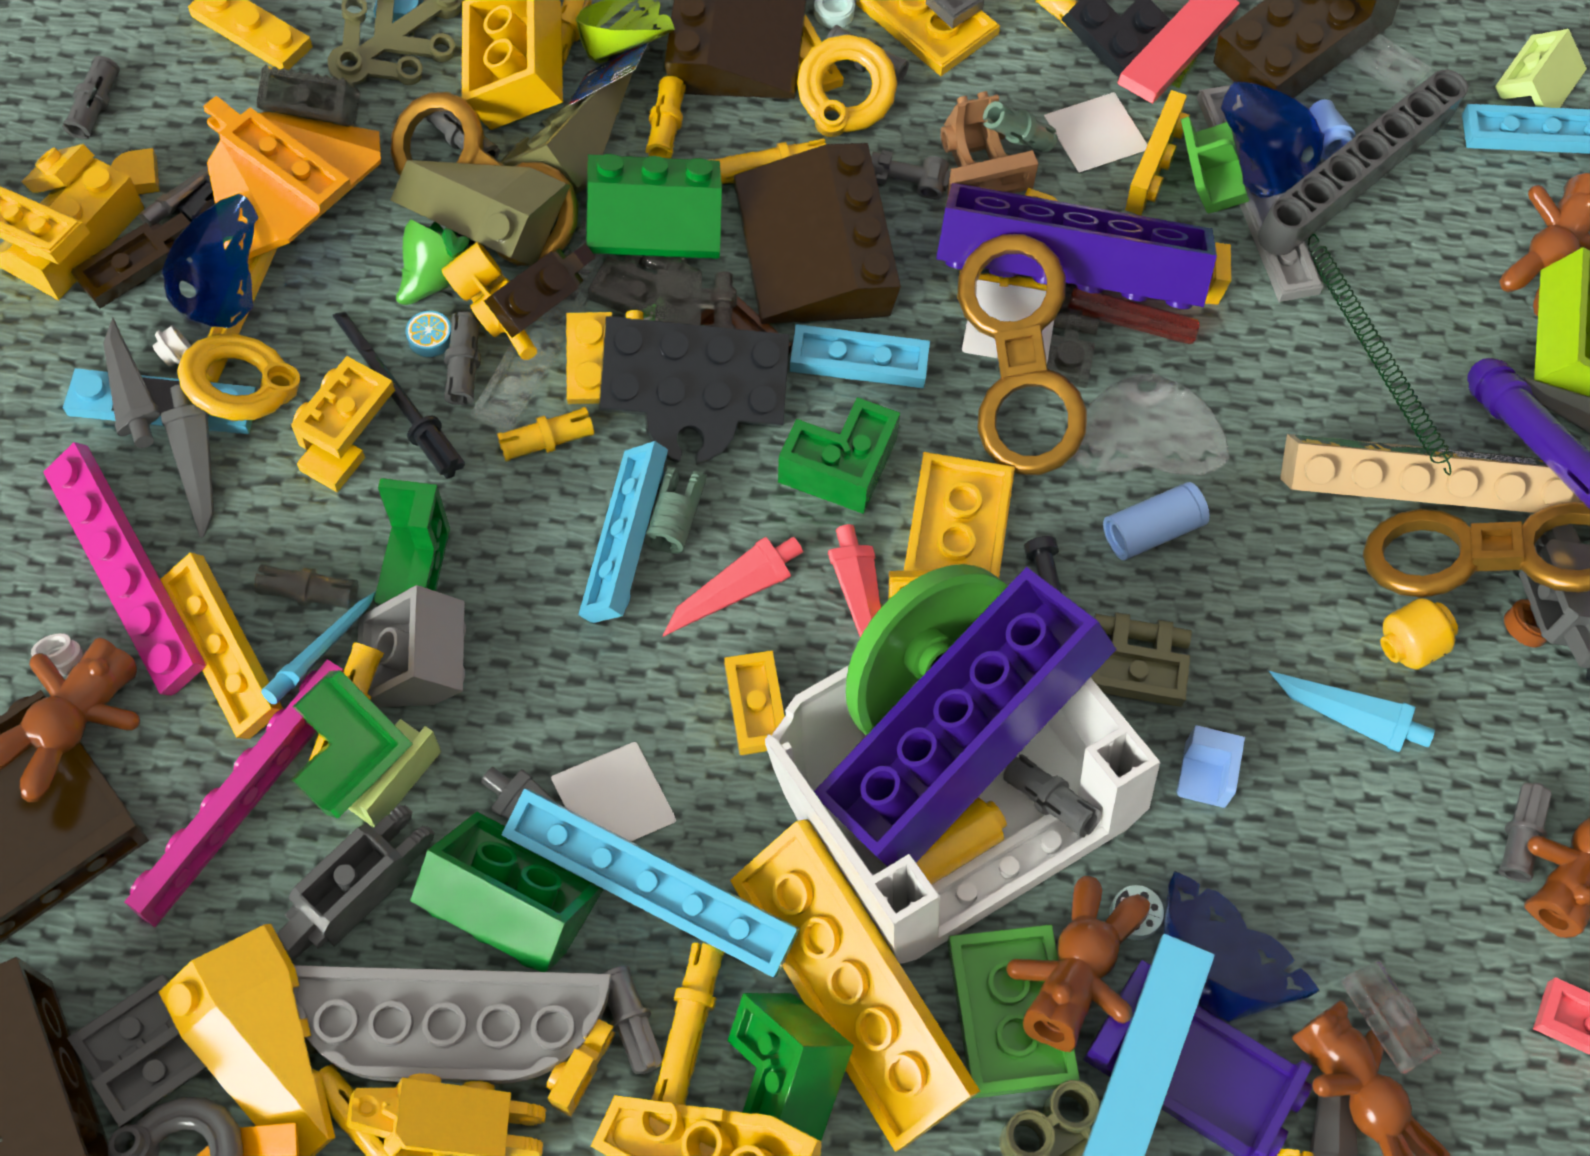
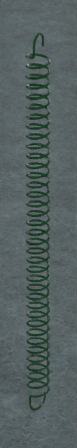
[1308,234,1453,476]

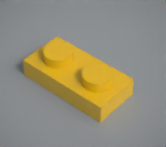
[724,650,785,755]

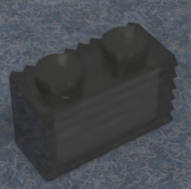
[256,65,361,127]

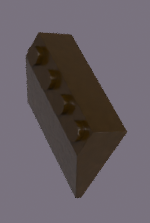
[664,0,807,99]
[733,143,901,324]

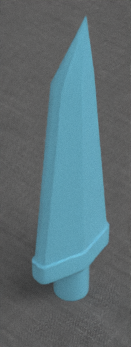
[261,591,376,704]
[1269,671,1435,752]

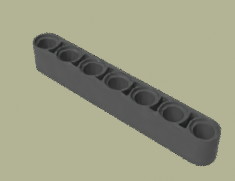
[1258,69,1468,255]

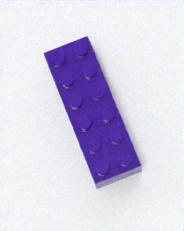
[936,183,1217,309]
[814,567,1117,867]

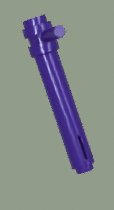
[1467,358,1590,509]

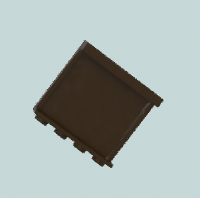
[0,690,149,943]

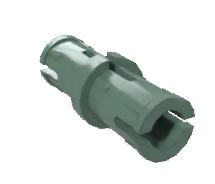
[983,101,1058,153]

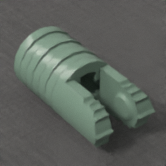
[644,466,707,554]

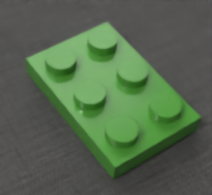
[947,925,1080,1099]

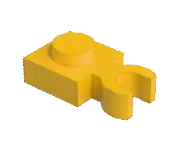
[546,1019,615,1117]

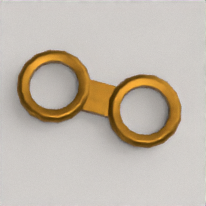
[391,92,579,266]
[957,234,1087,475]
[1363,502,1590,598]

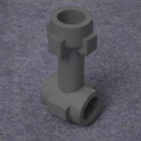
[871,150,950,200]

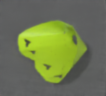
[576,0,675,63]

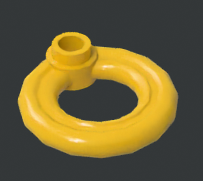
[797,34,898,137]
[177,334,300,421]

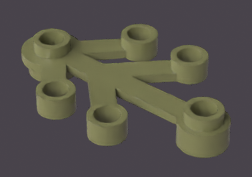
[328,0,463,86]

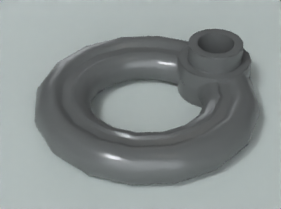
[108,1097,244,1156]

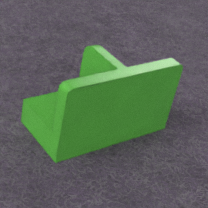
[1181,116,1250,213]

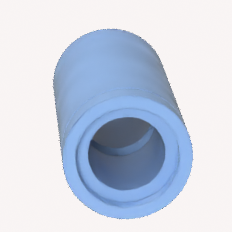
[1103,482,1210,561]

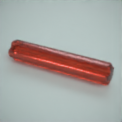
[1068,287,1200,344]

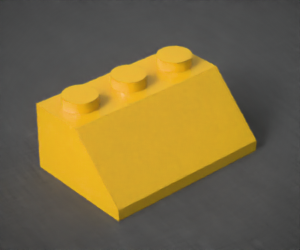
[0,158,144,300]

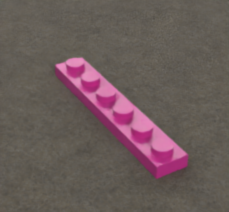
[43,442,207,696]
[124,659,343,927]

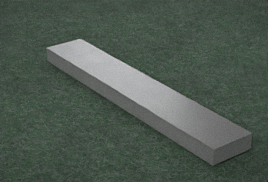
[1197,83,1323,302]

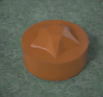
[1504,599,1547,648]

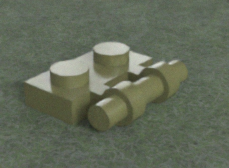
[1091,612,1192,707]

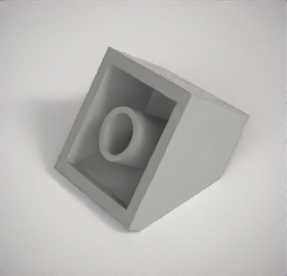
[357,585,466,707]

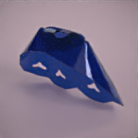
[1221,82,1324,198]
[162,193,258,328]
[1163,871,1320,1022]

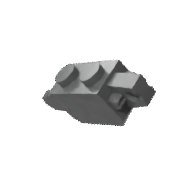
[1519,524,1590,669]
[277,805,435,961]

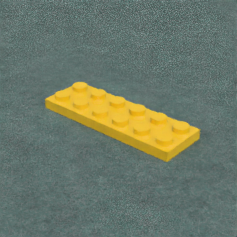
[730,819,980,1152]

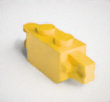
[347,1073,546,1156]

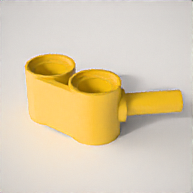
[441,242,537,360]

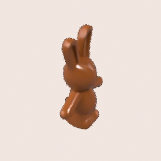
[1500,173,1590,316]
[0,638,140,802]
[1524,817,1590,938]
[1006,876,1150,1052]
[1292,1000,1450,1156]

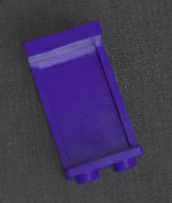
[1083,960,1312,1156]

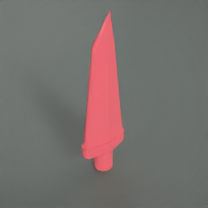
[828,524,881,637]
[662,537,803,637]

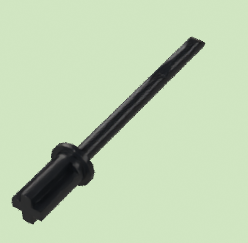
[333,311,465,479]

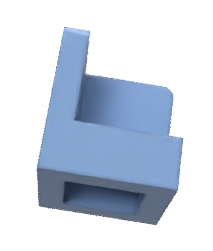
[1177,725,1245,808]

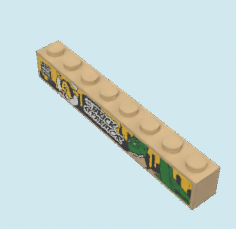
[1281,434,1583,513]

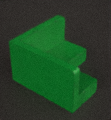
[778,397,900,514]
[374,478,450,606]
[291,670,413,818]
[728,993,854,1141]

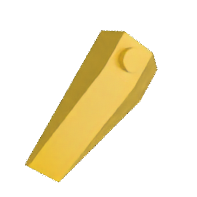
[158,924,336,1156]
[591,1095,822,1156]

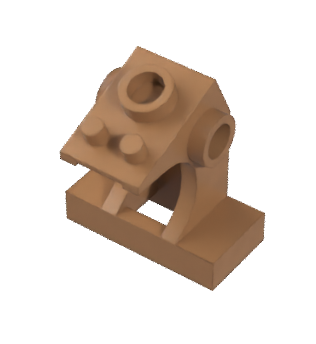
[940,91,1039,196]

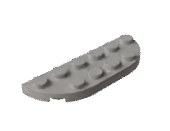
[293,966,611,1084]

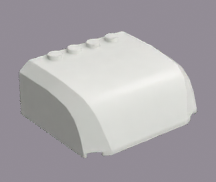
[765,665,1160,964]

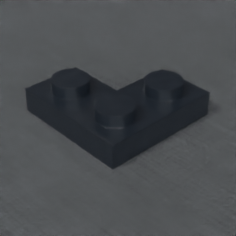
[1061,0,1170,77]

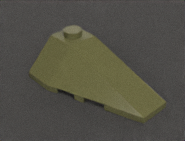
[500,71,633,195]
[390,160,570,266]

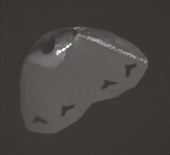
[1073,374,1229,476]

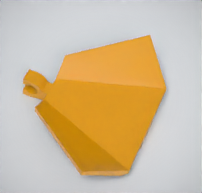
[204,96,381,267]

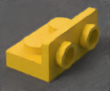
[291,356,395,459]

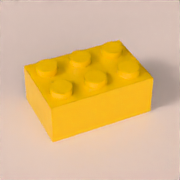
[462,0,563,130]

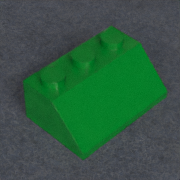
[586,154,722,259]
[410,811,604,972]

